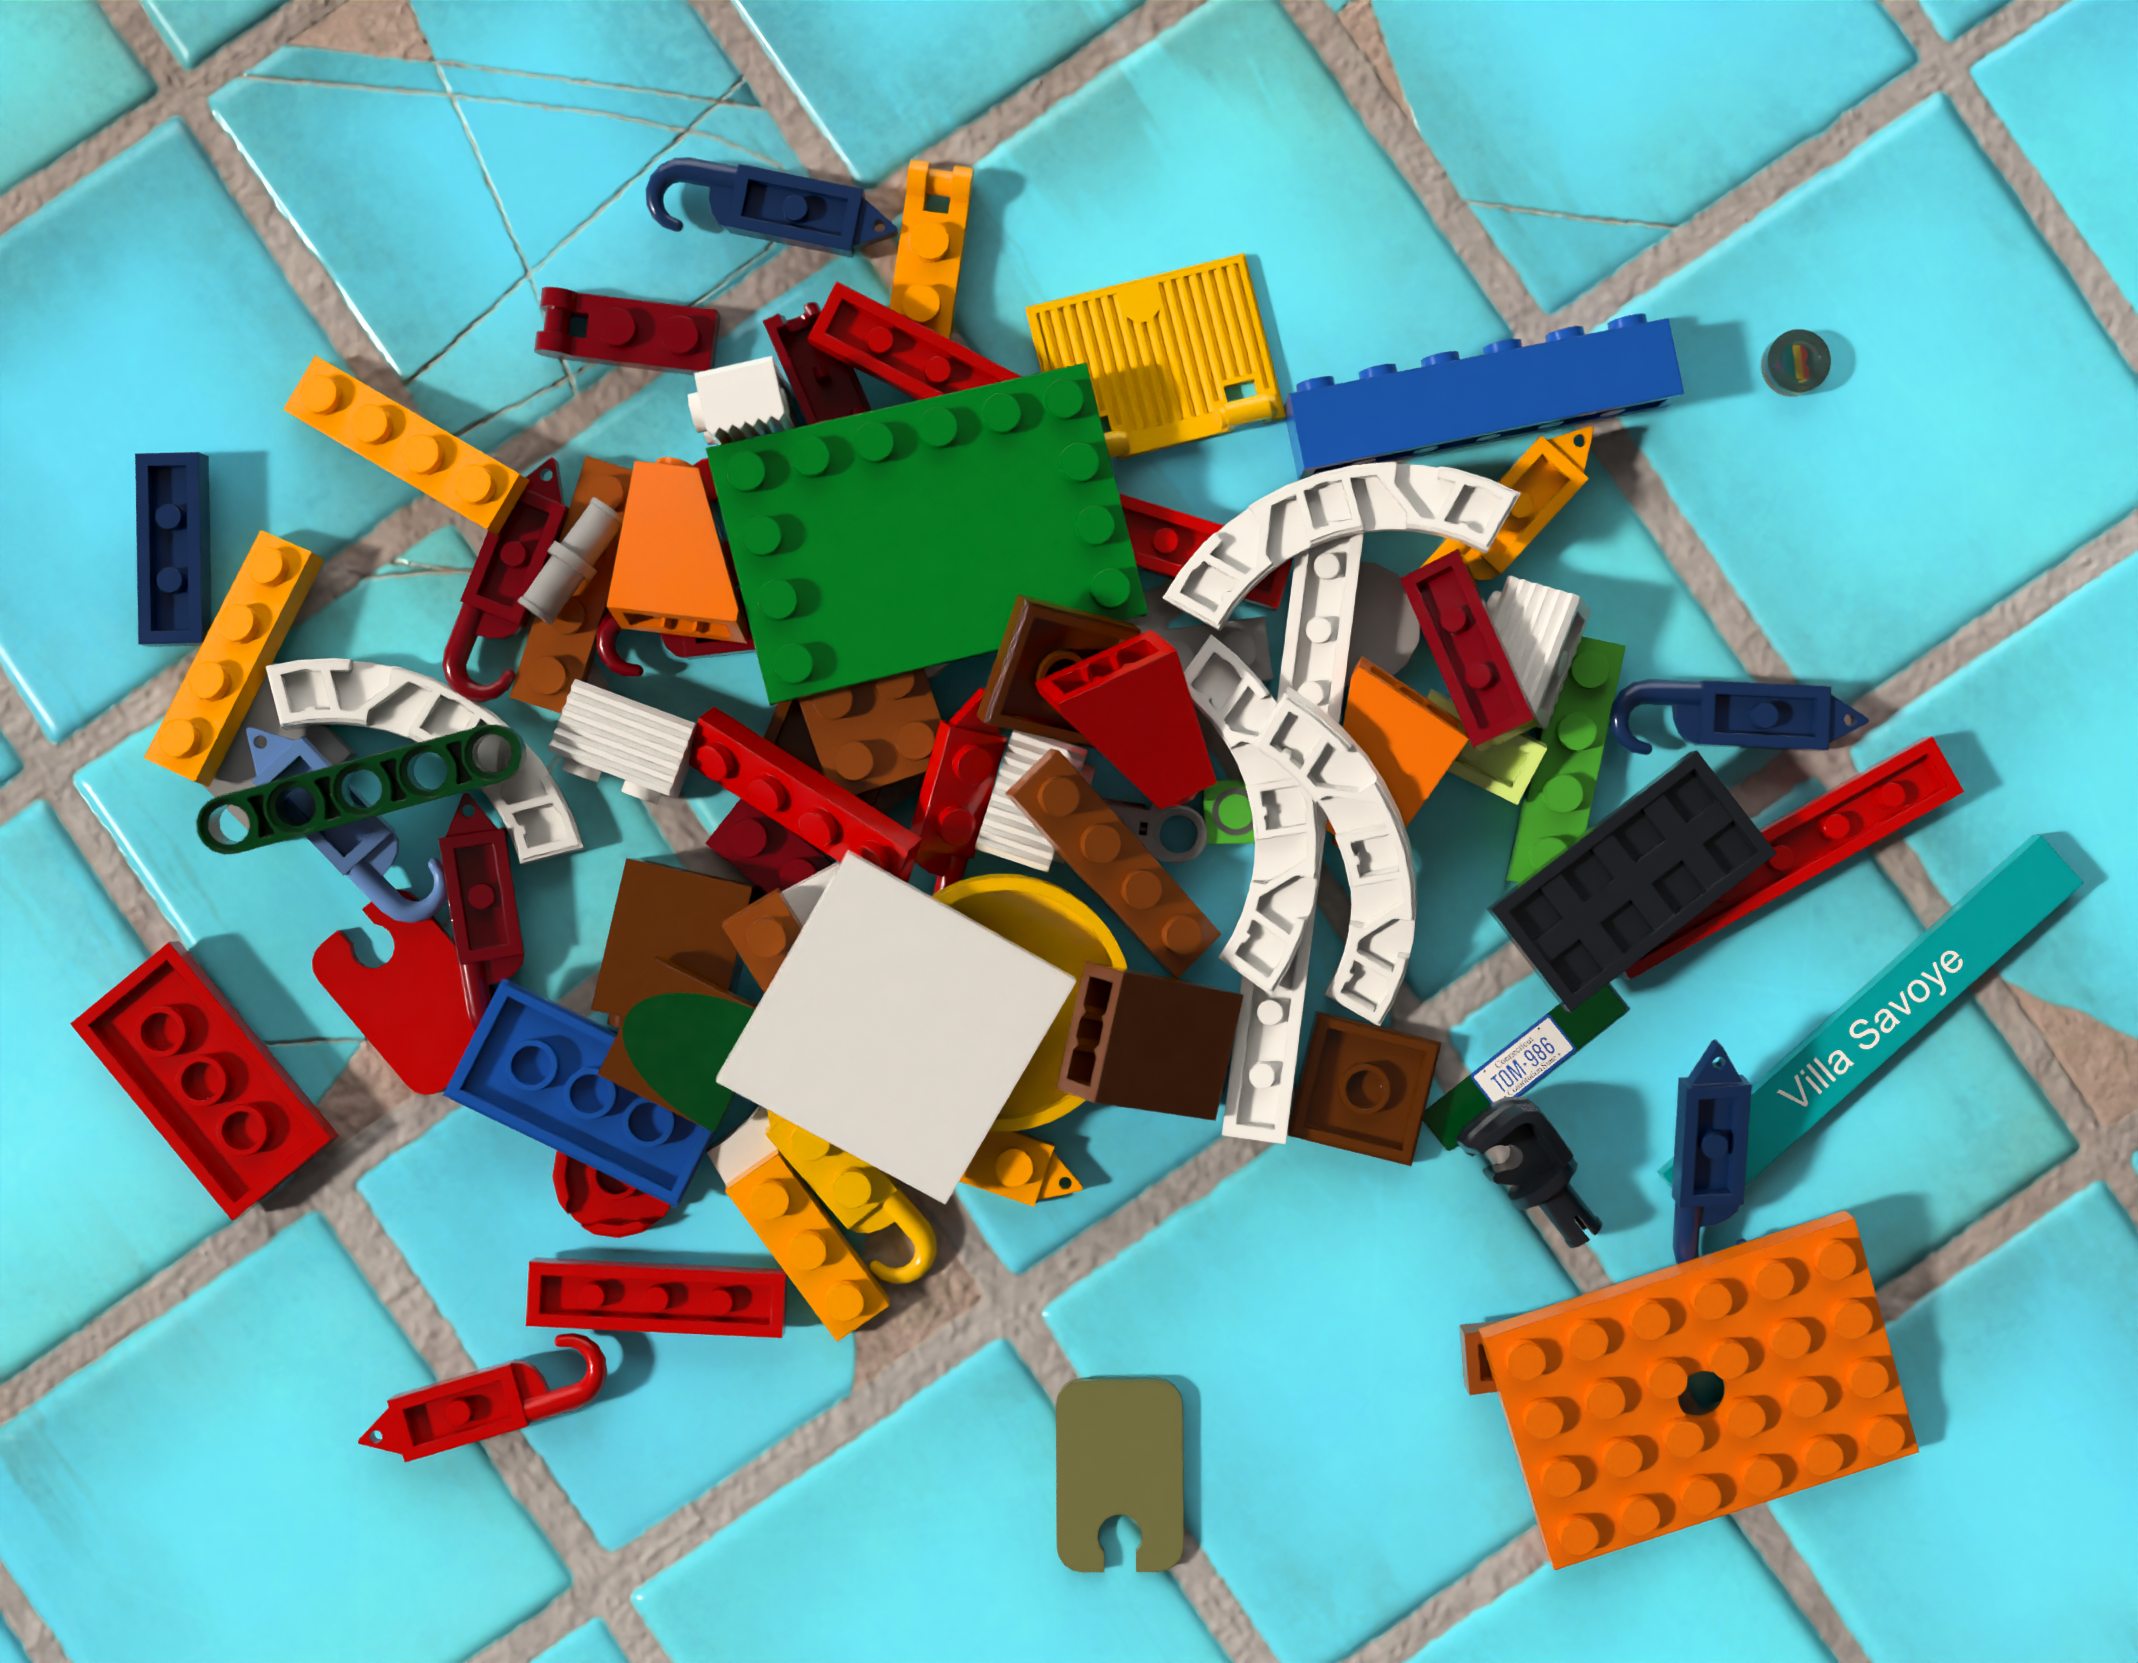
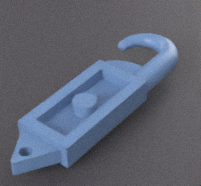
[246,727,448,923]

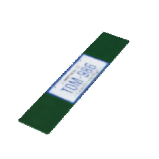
[1423,985,1626,1151]

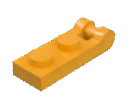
[889,159,974,340]

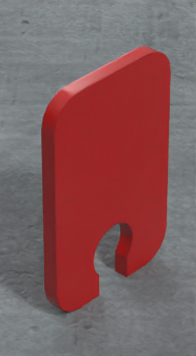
[312,889,496,1095]

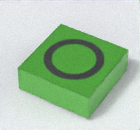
[1202,780,1255,844]

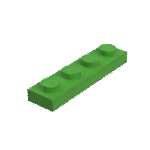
[1505,636,1626,883]

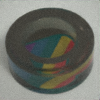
[1761,329,1831,397]

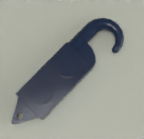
[646,157,898,258]
[1609,679,1869,755]
[1672,1039,1752,1264]

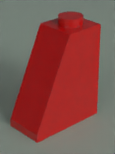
[1035,630,1217,810]

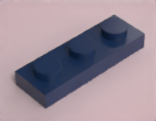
[135,452,212,647]

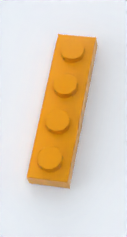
[283,355,529,535]
[144,530,324,787]

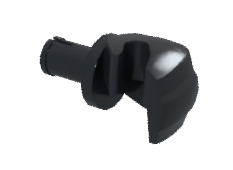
[1455,1097,1603,1248]

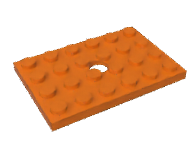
[1478,1210,1919,1570]

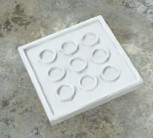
[716,850,1077,1204]

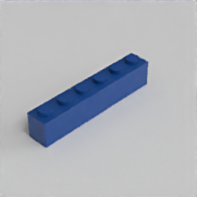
[1283,313,1684,480]

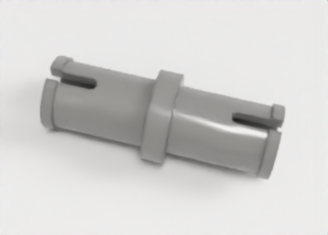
[517,497,624,626]

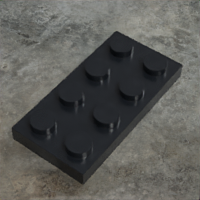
[1486,750,1777,1012]

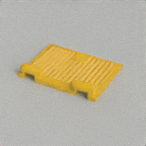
[1025,253,1286,460]

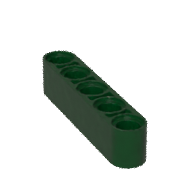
[196,724,527,855]

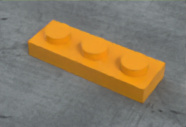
[725,1149,890,1342]

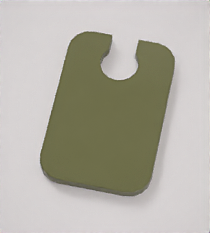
[1056,1378,1184,1572]

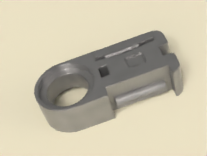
[1101,797,1208,863]

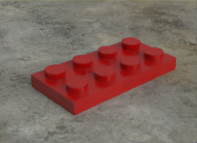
[70,941,339,1221]

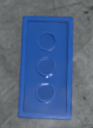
[443,978,716,1208]

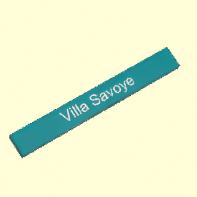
[1657,835,2084,1188]

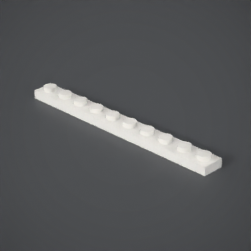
[1222,533,1364,1144]

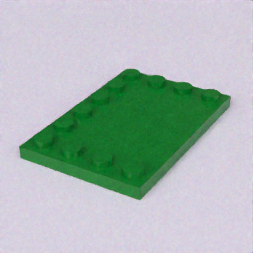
[706,363,1148,706]

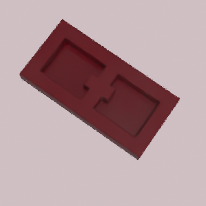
[763,302,872,425]

